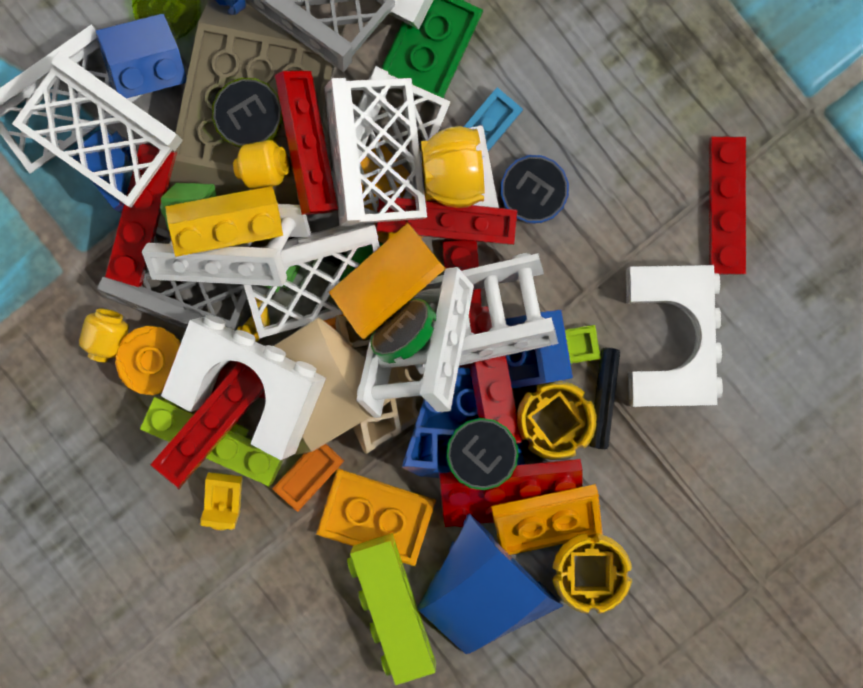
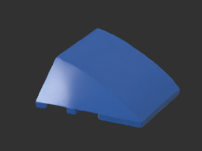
[402,367,526,478]
[417,513,564,654]

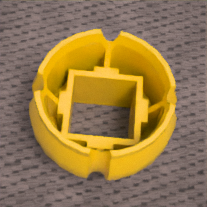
[421,126,485,208]
[517,381,596,460]
[552,533,632,614]

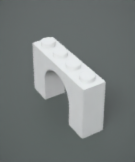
[626,265,723,407]
[161,315,326,460]

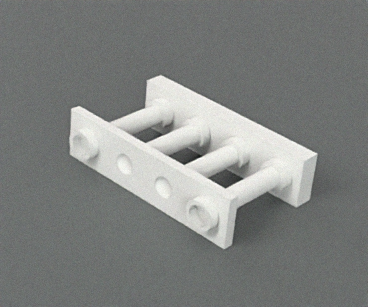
[142,204,311,287]
[415,253,558,374]
[356,267,474,418]

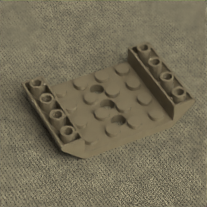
[169,0,345,216]

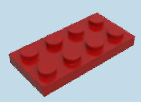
[439,459,583,527]

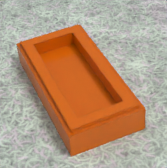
[272,443,345,512]

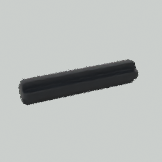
[589,347,620,450]

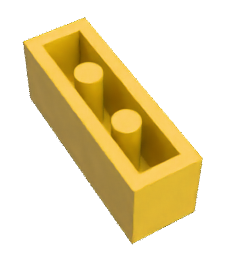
[165,186,283,257]

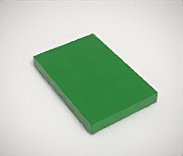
[381,0,483,98]

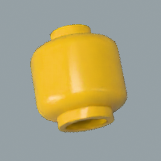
[233,140,289,190]
[79,308,129,362]

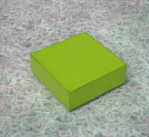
[565,325,601,364]

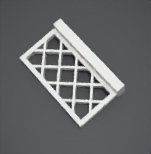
[0,25,143,174]
[12,51,183,208]
[331,66,450,214]
[324,78,427,227]
[243,222,380,338]

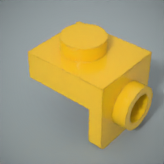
[200,472,243,530]

